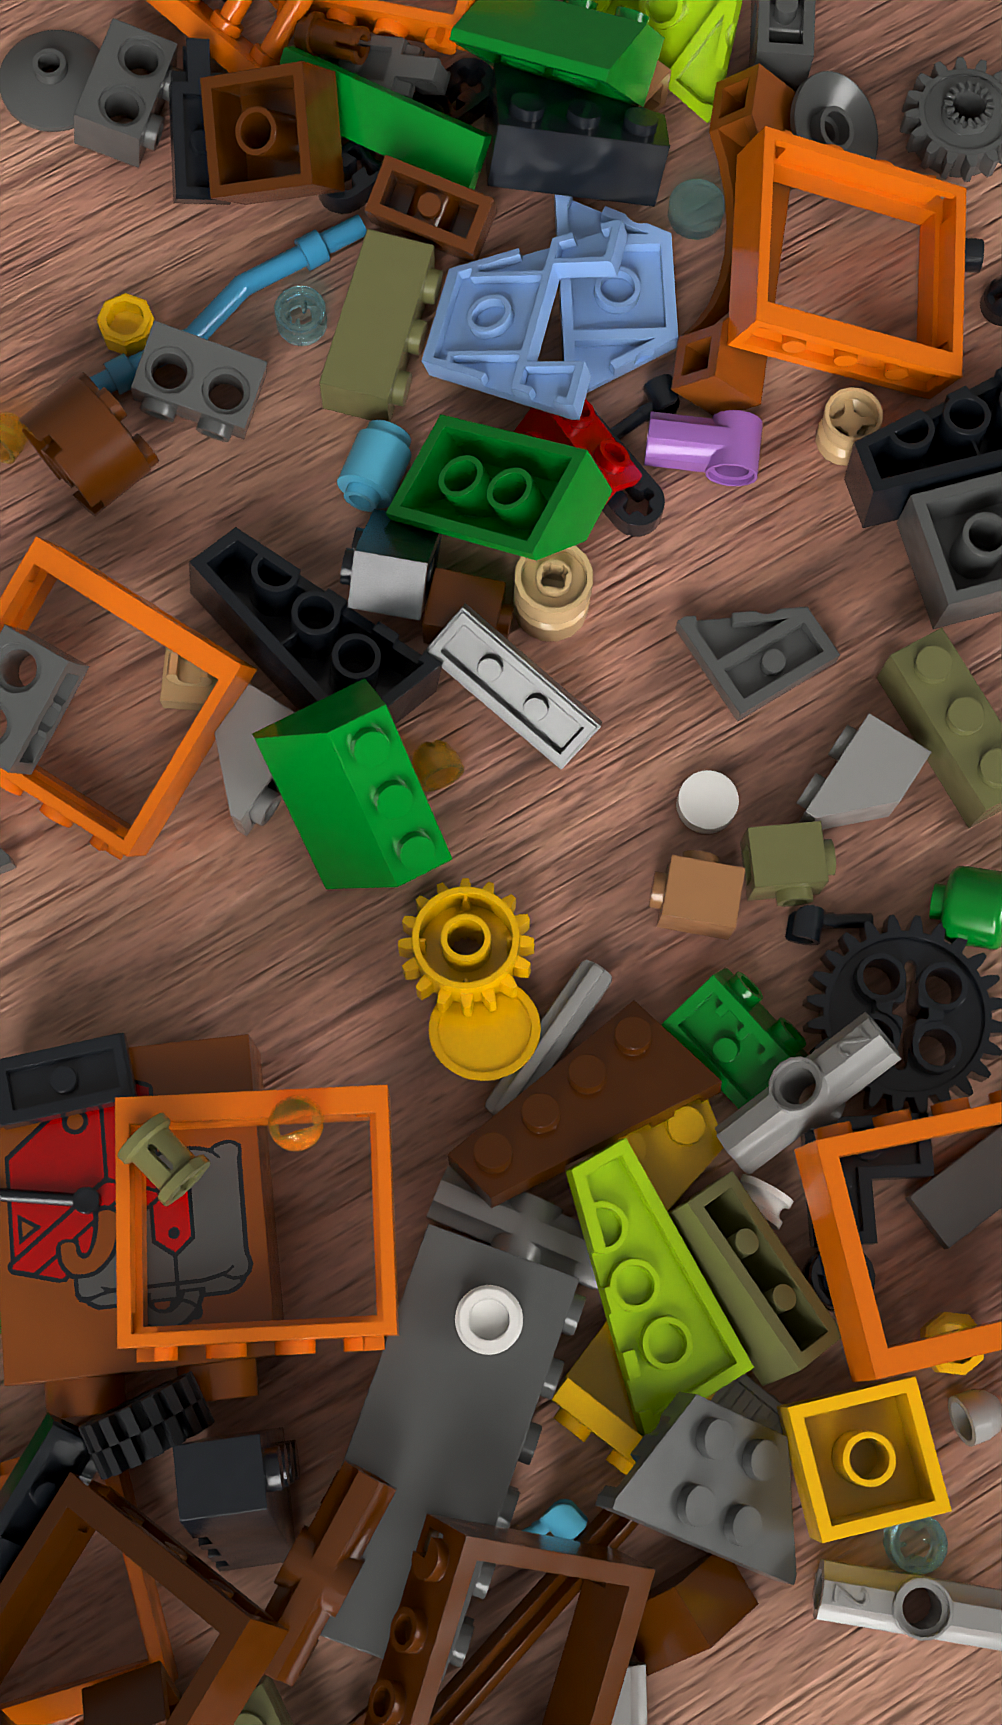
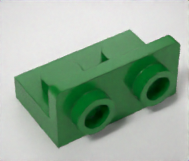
[661,968,808,1109]

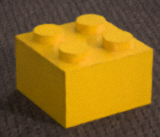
[776,1376,952,1543]

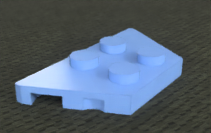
[554,194,678,393]

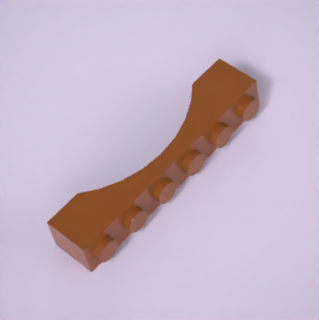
[671,63,796,415]

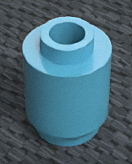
[337,420,412,512]

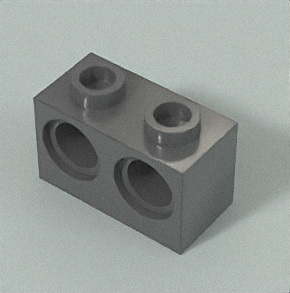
[74,18,183,168]
[131,320,268,442]
[0,625,90,775]

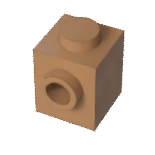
[649,850,745,940]

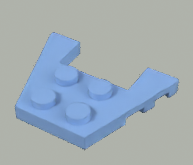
[421,220,628,420]

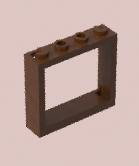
[0,1472,289,1725]
[363,1513,655,1725]

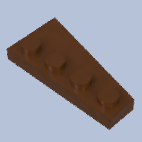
[448,1000,722,1208]

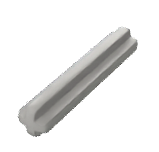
[485,960,612,1116]

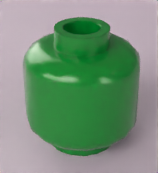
[929,866,1002,950]

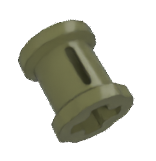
[117,1113,211,1206]

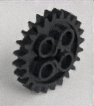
[802,915,1002,1115]

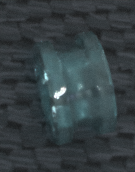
[274,286,327,346]
[883,1517,948,1575]

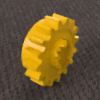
[398,878,534,1017]

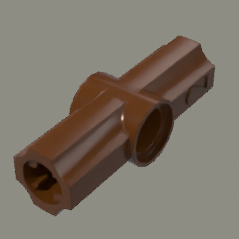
[264,1460,397,1687]

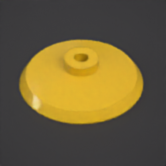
[428,986,541,1081]

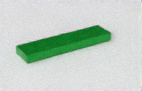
[279,46,492,191]

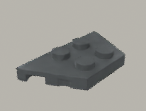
[595,1392,797,1585]

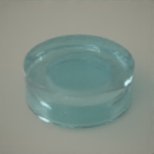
[667,179,725,240]

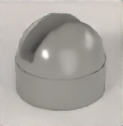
[948,1389,1002,1447]

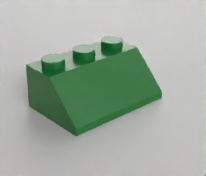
[449,0,665,107]
[385,414,613,561]
[252,679,453,889]

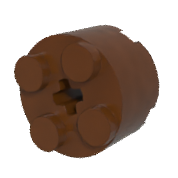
[17,372,159,516]

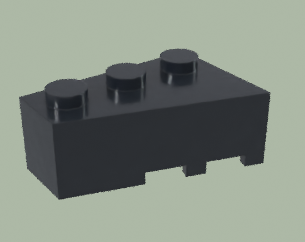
[484,62,670,207]

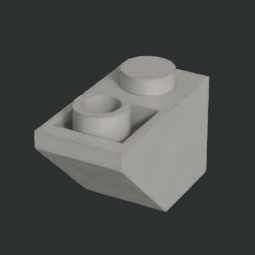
[214,684,295,836]
[797,713,932,830]

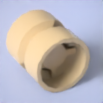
[513,545,593,642]

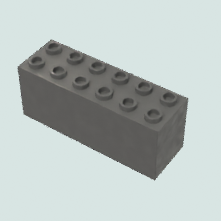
[320,1224,586,1681]

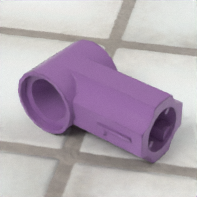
[644,410,763,486]

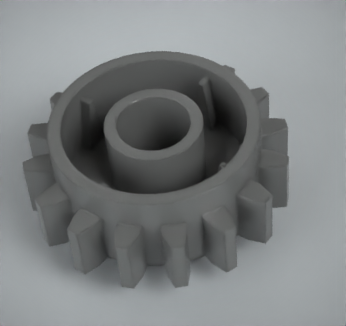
[900,57,1002,182]

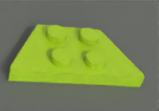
[593,0,743,123]

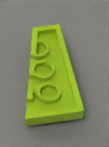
[566,1138,754,1436]

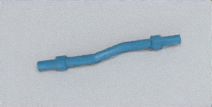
[89,214,367,395]

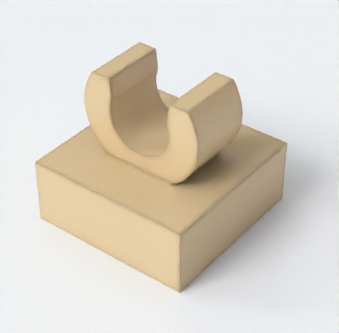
[160,647,226,711]

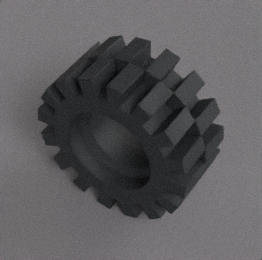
[79,1371,215,1480]

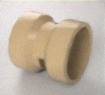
[815,387,883,466]

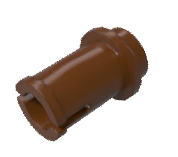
[294,11,371,65]

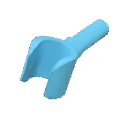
[521,1498,588,1540]

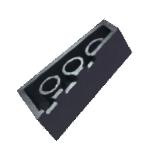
[844,367,1002,528]
[189,527,443,724]
[172,1427,300,1572]

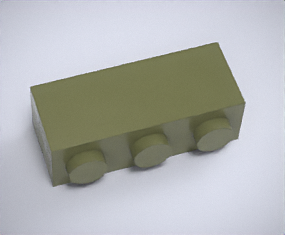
[319,229,443,422]
[877,628,1002,828]
[668,1171,841,1386]

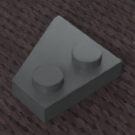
[675,607,840,722]

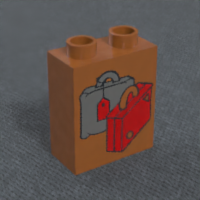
[0,1034,287,1418]

